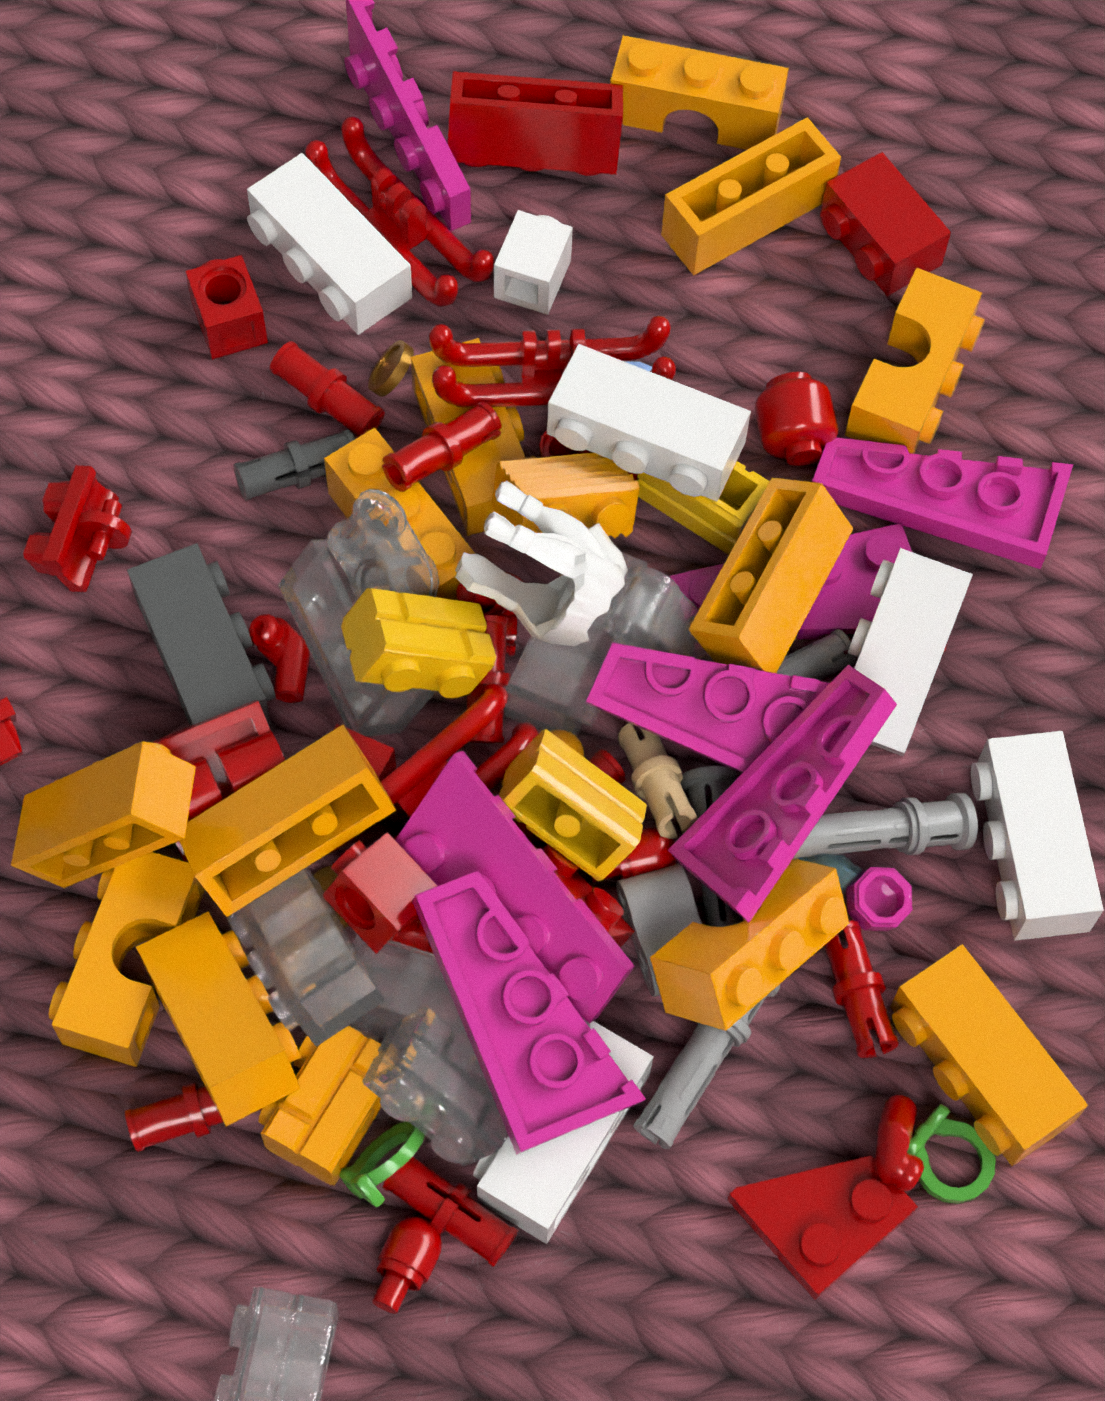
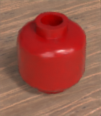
[755,372,838,466]

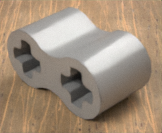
[616,864,702,997]

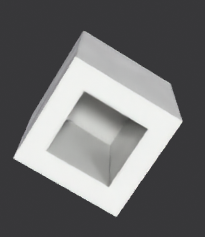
[494,210,573,315]

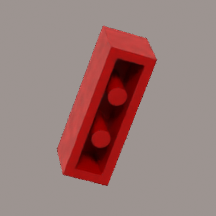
[448,71,623,176]

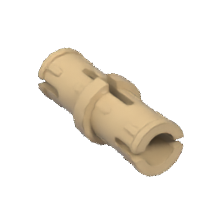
[618,723,698,839]

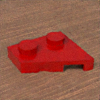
[727,1155,918,1300]

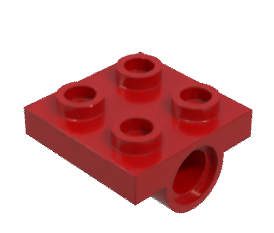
[153,700,285,863]

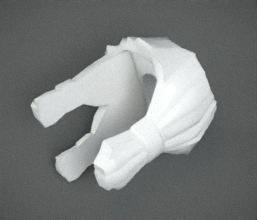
[455,480,628,646]

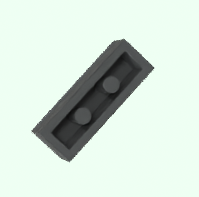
[127,543,276,726]

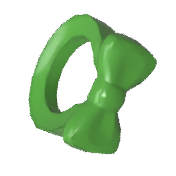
[907,1104,996,1204]
[339,1120,425,1208]

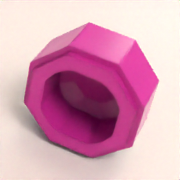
[846,867,913,931]

